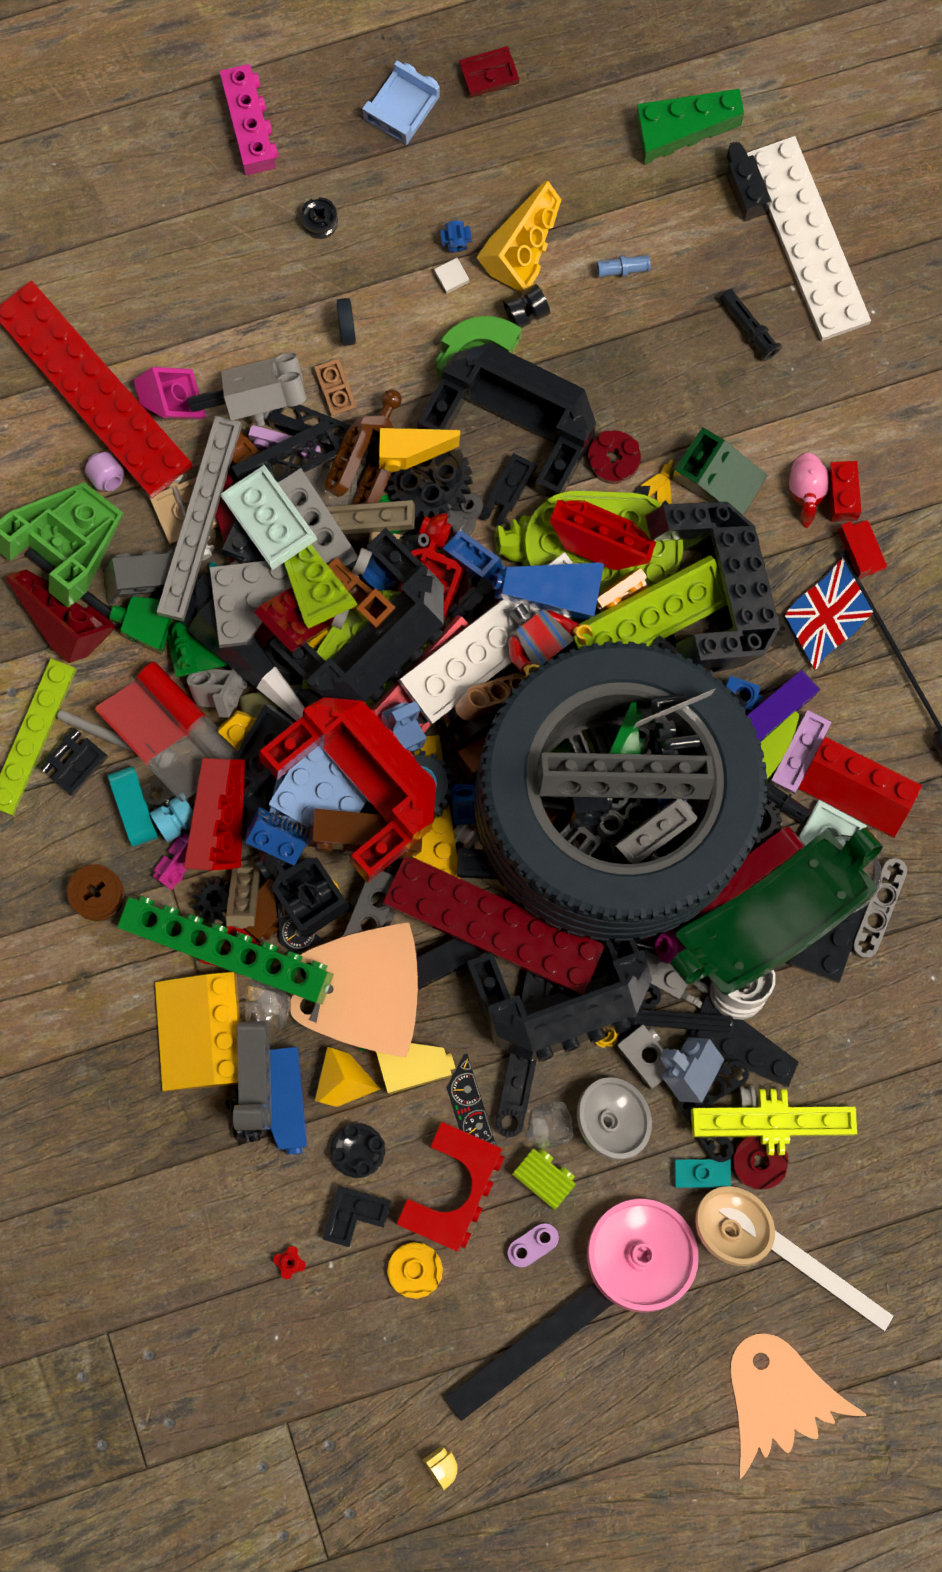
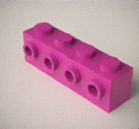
[220,64,279,175]

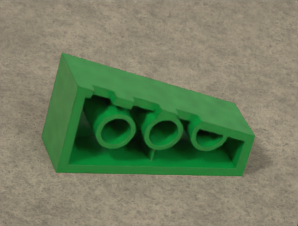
[636,89,744,165]

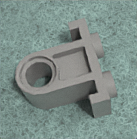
[187,666,248,718]

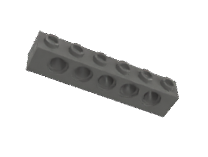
[538,752,714,799]
[309,871,395,1023]

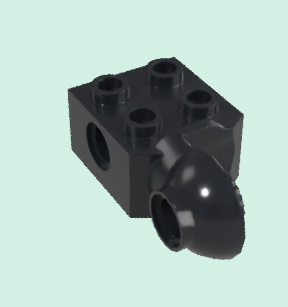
[254,849,351,939]

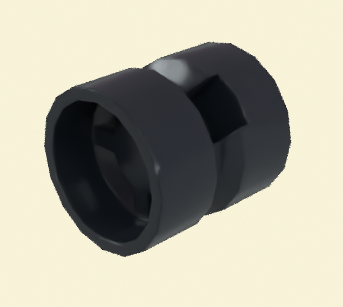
[503,284,551,328]

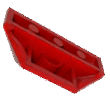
[550,500,656,570]

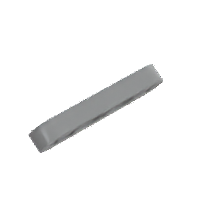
[852,858,907,959]

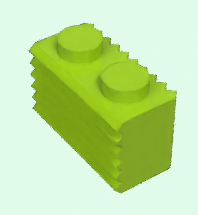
[512,1148,576,1211]

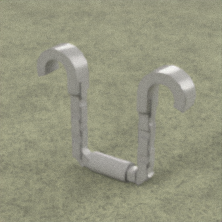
[331,548,372,630]

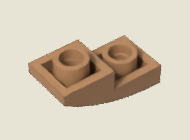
[314,359,357,416]

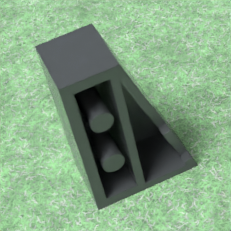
[103,549,196,604]

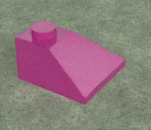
[134,367,206,419]

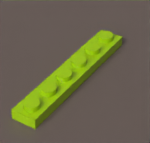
[0,659,77,817]

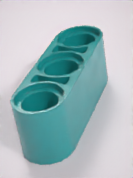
[108,766,158,847]

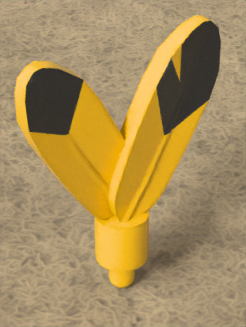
[634,459,674,505]

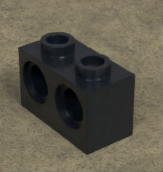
[565,797,612,829]

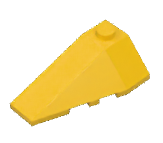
[477,181,561,293]

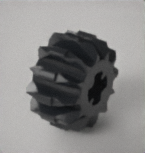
[192,877,231,923]

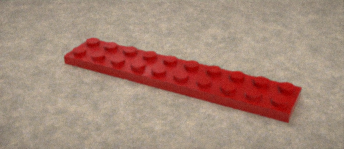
[0,280,193,499]

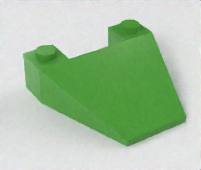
[0,482,123,608]

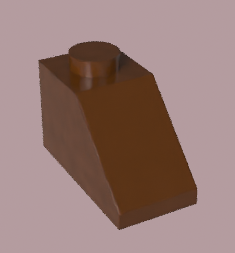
[244,878,279,943]

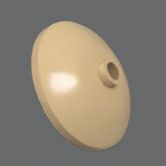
[695,1186,775,1266]

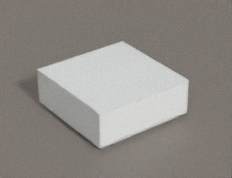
[434,258,469,294]

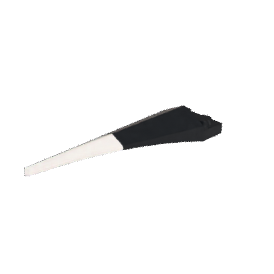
[181,573,305,721]

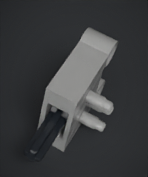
[188,353,307,427]

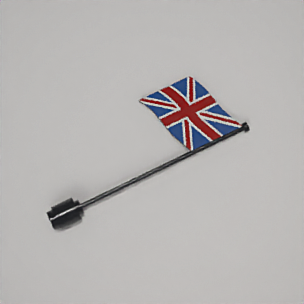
[785,550,942,759]

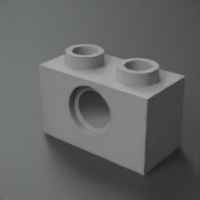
[616,1025,668,1090]

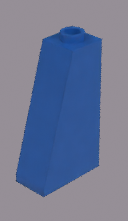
[493,563,604,620]
[270,1047,308,1155]

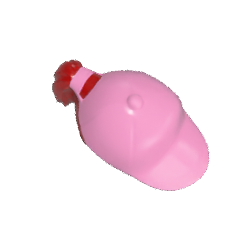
[789,453,829,528]

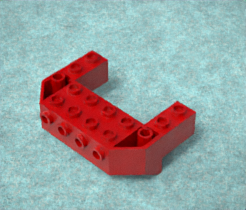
[259,698,436,883]

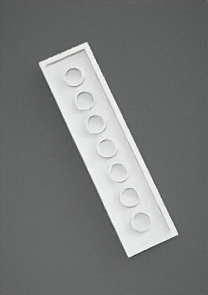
[747,136,871,341]
[397,552,573,724]

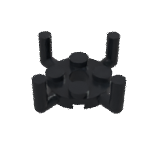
[648,694,700,755]

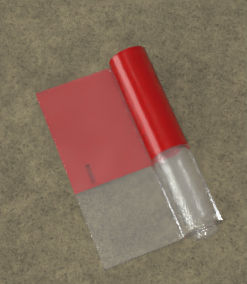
[95,661,238,802]

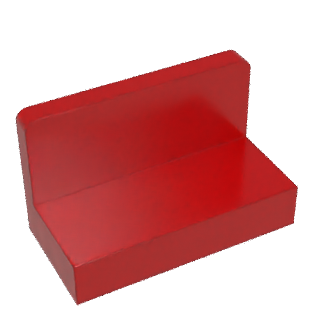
[838,520,887,579]

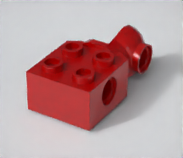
[397,513,464,622]

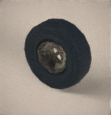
[336,298,356,346]

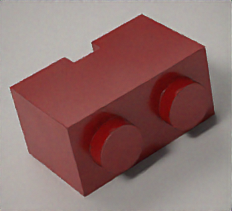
[827,461,862,522]

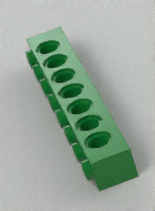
[117,895,334,1005]

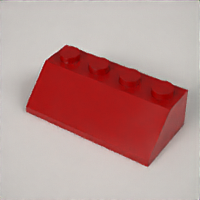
[798,737,922,838]

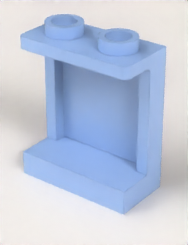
[362,60,440,146]

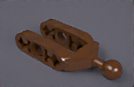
[325,389,402,505]

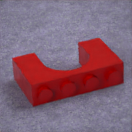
[397,1122,505,1252]

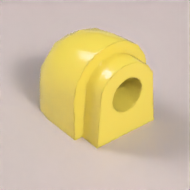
[422,1447,457,1491]

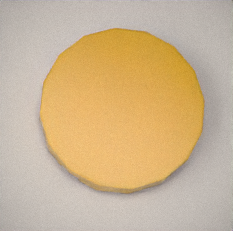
[387,1242,443,1299]

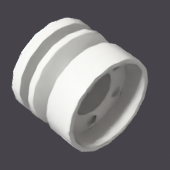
[710,970,775,1020]

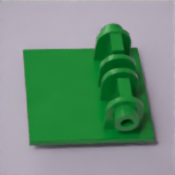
[168,622,228,678]

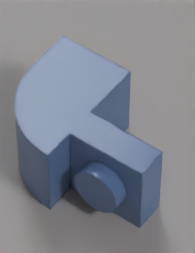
[382,701,427,752]

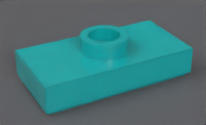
[675,1159,731,1188]

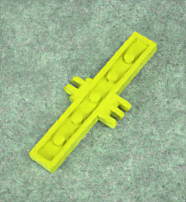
[691,1089,857,1155]

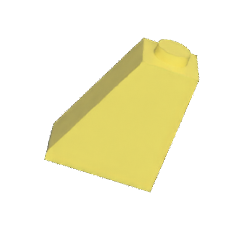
[376,1043,456,1094]

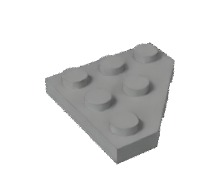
[210,561,292,648]

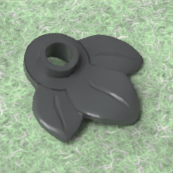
[446,491,484,536]

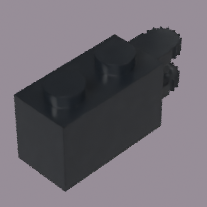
[726,141,772,221]

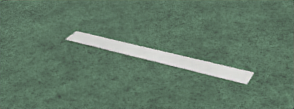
[718,1208,893,1331]

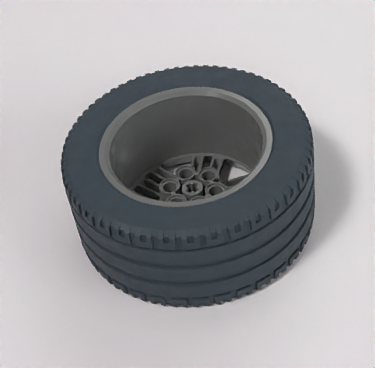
[473,641,767,942]

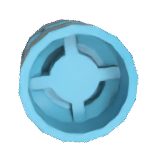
[150,793,193,843]

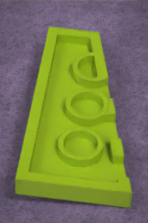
[284,544,358,628]

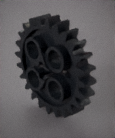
[387,449,473,522]

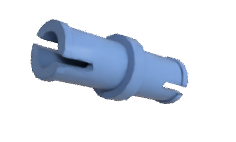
[596,254,651,278]

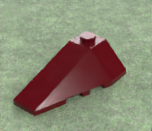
[6,569,115,663]

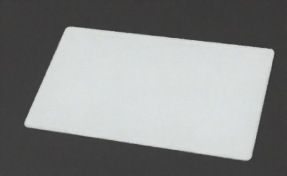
[633,689,715,729]

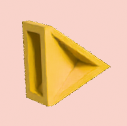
[315,1047,380,1107]

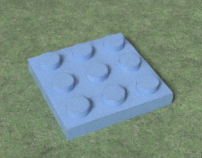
[269,746,367,828]

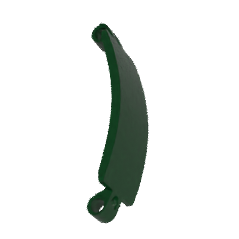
[669,827,883,995]

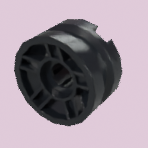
[301,197,338,239]

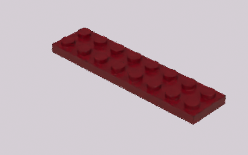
[382,857,605,996]

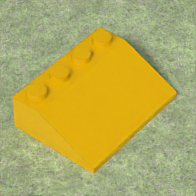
[155,972,240,1092]

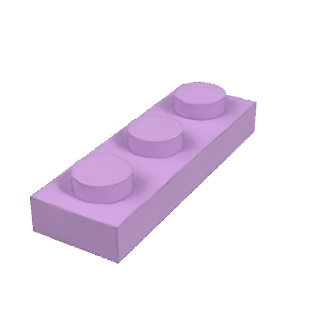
[771,710,831,794]

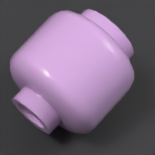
[85,452,124,491]

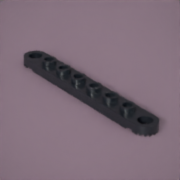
[495,971,552,1138]

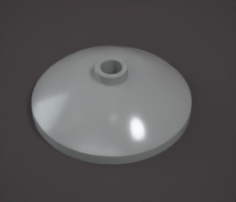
[577,1077,652,1160]

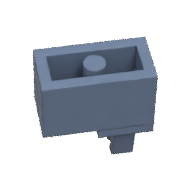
[660,1037,724,1103]

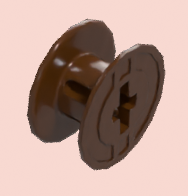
[67,864,125,922]

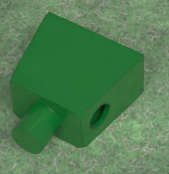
[110,597,174,655]

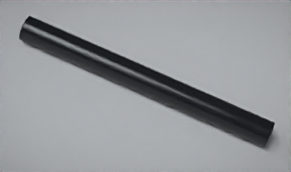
[26,548,112,619]

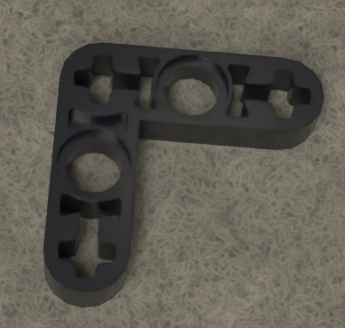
[678,1060,750,1162]

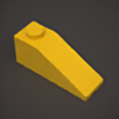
[379,428,460,472]

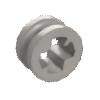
[739,1085,756,1108]

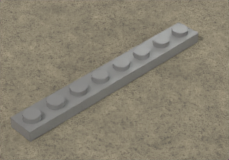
[157,416,242,622]

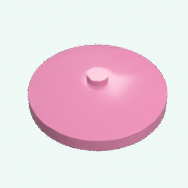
[587,1199,698,1313]

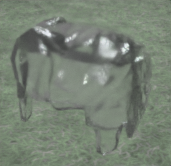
[245,979,291,1030]
[526,1102,573,1149]

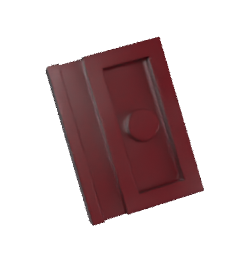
[459,46,520,98]

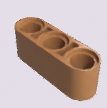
[455,673,525,721]

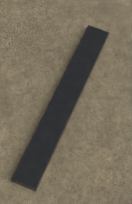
[445,1283,614,1421]

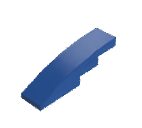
[443,530,506,601]

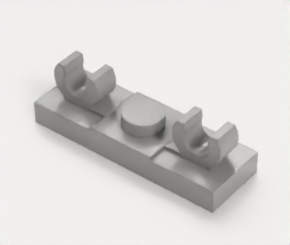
[616,799,697,864]

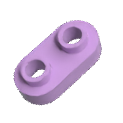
[508,1224,559,1267]

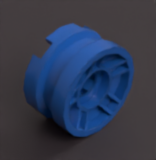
[362,554,397,591]

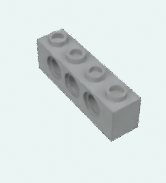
[278,468,358,566]

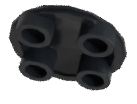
[330,1123,385,1179]

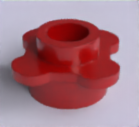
[273,1246,306,1279]

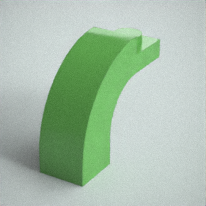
[435,316,522,379]

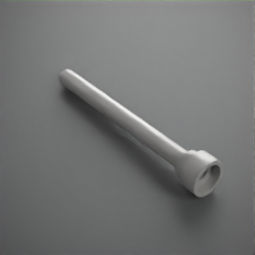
[57,710,177,773]

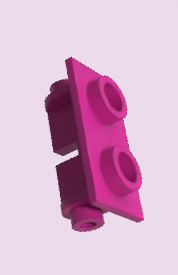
[152,833,189,891]

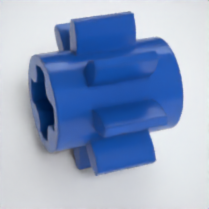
[440,220,472,252]

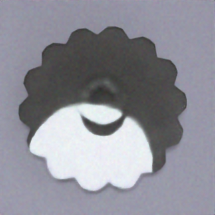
[770,613,797,649]

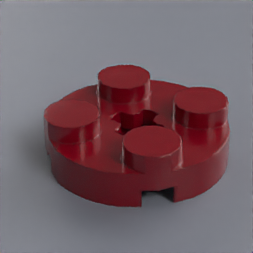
[588,430,641,484]
[733,1137,789,1190]

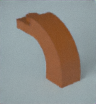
[328,557,395,629]

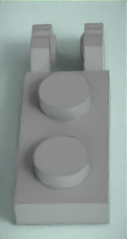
[644,949,710,1008]

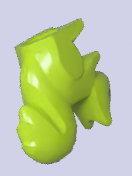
[493,515,531,566]

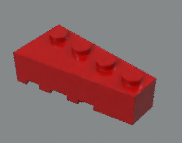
[184,758,245,871]

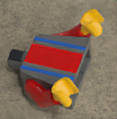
[508,603,593,678]

